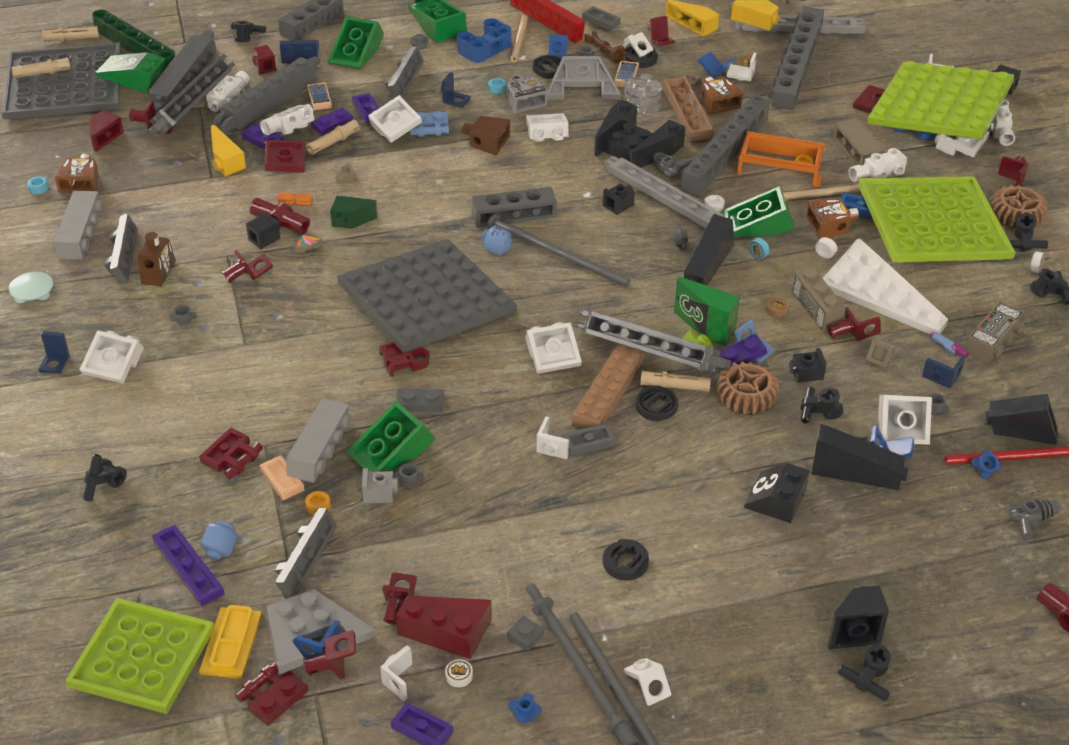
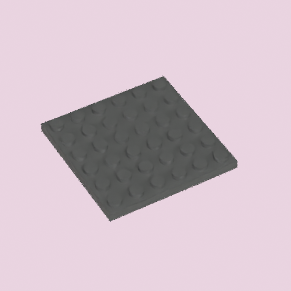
[2,42,121,120]
[338,239,517,353]

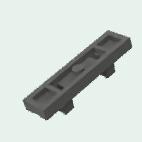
[385,46,424,99]
[104,213,138,284]
[275,508,337,599]

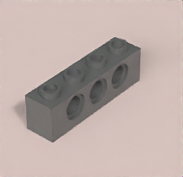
[278,0,344,40]
[472,187,557,227]

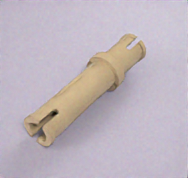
[42,26,99,42]
[11,58,71,79]
[306,120,360,155]
[640,371,711,392]

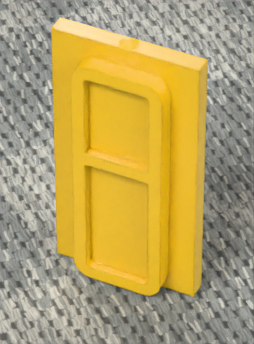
[199,605,262,679]

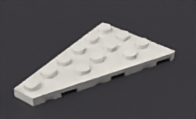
[823,239,948,334]

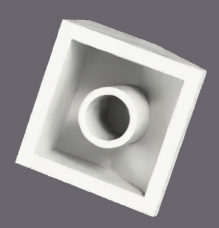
[878,395,932,445]

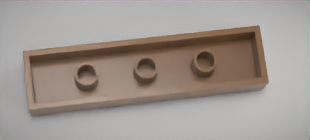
[663,77,714,142]
[572,343,644,429]

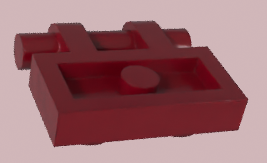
[199,427,263,479]
[235,661,308,726]

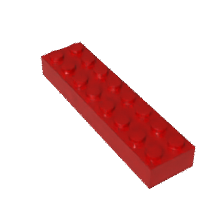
[510,0,585,44]

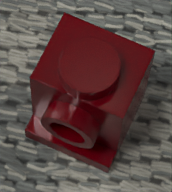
[252,45,277,75]

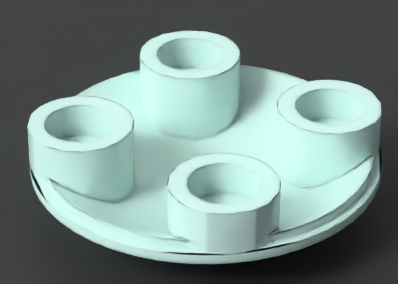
[9,272,53,303]

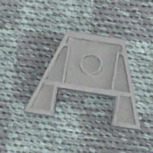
[547,56,621,100]
[266,589,375,674]

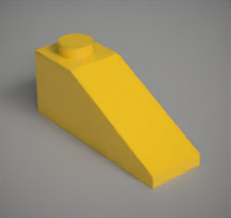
[665,0,719,37]
[211,125,246,177]

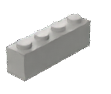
[54,191,103,259]
[286,398,351,483]

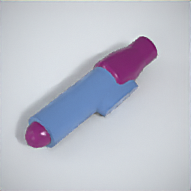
[930,332,969,358]

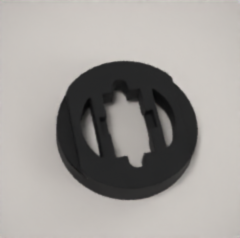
[625,44,658,68]
[533,55,562,79]
[636,386,678,422]
[603,539,649,581]

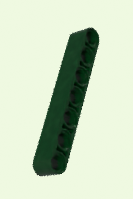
[92,9,175,72]

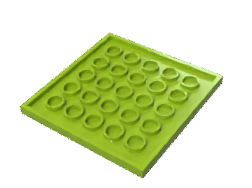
[868,61,1014,139]
[858,176,1016,263]

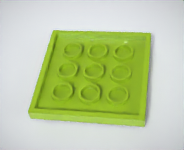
[65,598,215,714]

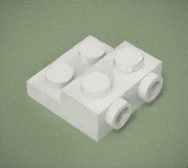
[368,95,422,143]
[526,113,569,142]
[934,131,990,157]
[525,322,582,374]
[79,330,144,384]

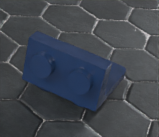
[279,40,319,64]

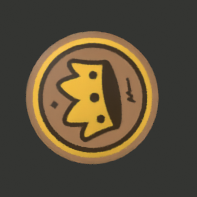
[739,52,758,68]
[766,297,789,317]

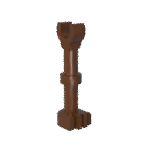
[584,31,626,63]

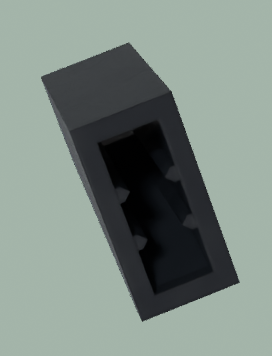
[986,394,1058,445]

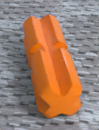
[278,192,313,206]

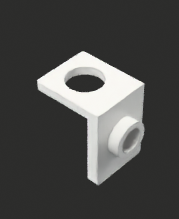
[622,32,653,57]
[727,53,757,81]
[537,417,569,459]
[380,645,412,701]
[624,659,672,706]

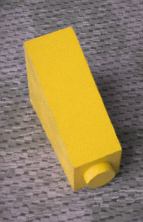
[731,0,780,31]

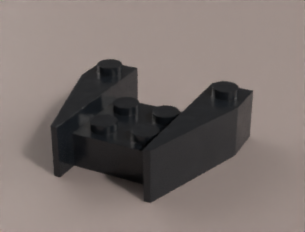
[595,100,685,168]

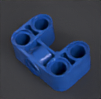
[457,18,512,63]

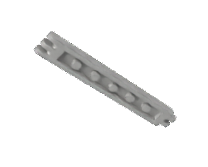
[734,16,866,34]
[603,156,725,228]

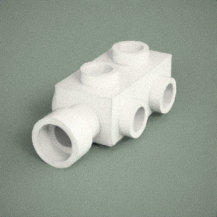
[206,71,250,112]
[989,100,1015,146]
[260,104,315,135]
[849,148,907,182]

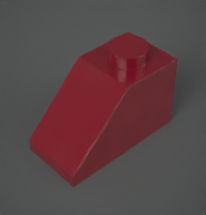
[90,110,124,152]

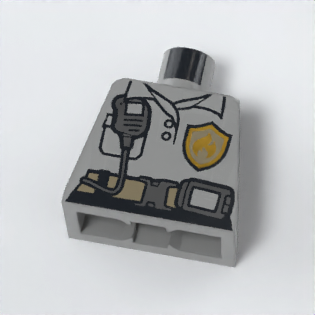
[507,76,547,114]

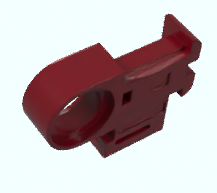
[379,342,430,377]

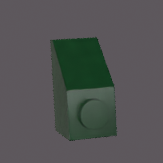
[330,195,378,229]

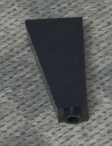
[684,214,734,286]
[811,424,908,490]

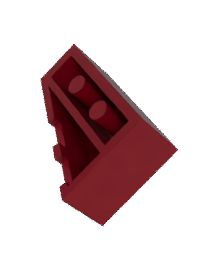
[396,595,492,659]

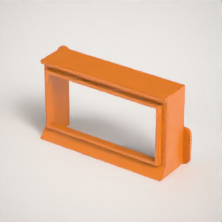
[737,131,825,189]

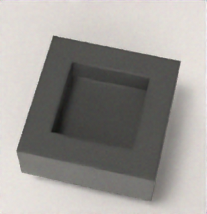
[507,616,544,652]

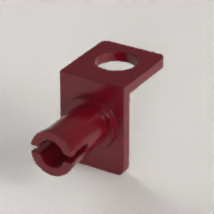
[647,16,675,46]
[129,101,175,135]
[998,156,1029,187]
[222,250,273,283]
[827,307,881,341]
[382,572,417,625]
[304,630,356,680]

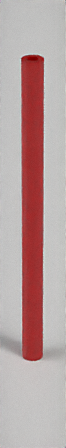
[944,446,1069,465]

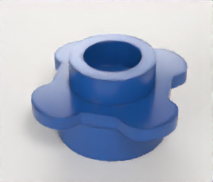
[972,450,1001,479]
[509,693,541,723]

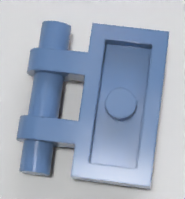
[410,111,449,137]

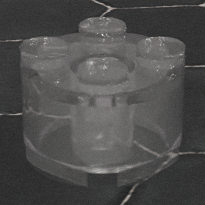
[624,73,662,116]

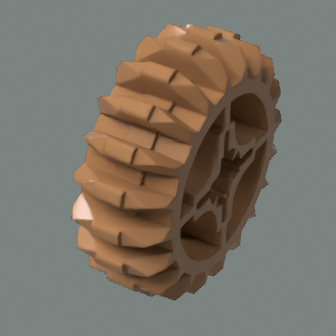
[991,185,1048,228]
[716,361,779,415]

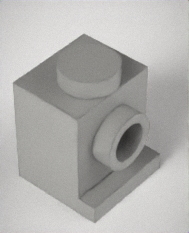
[362,468,398,503]

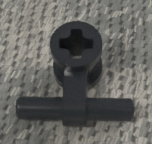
[231,21,266,42]
[1009,213,1048,250]
[1029,269,1069,305]
[800,387,844,424]
[83,454,127,502]
[837,644,891,701]

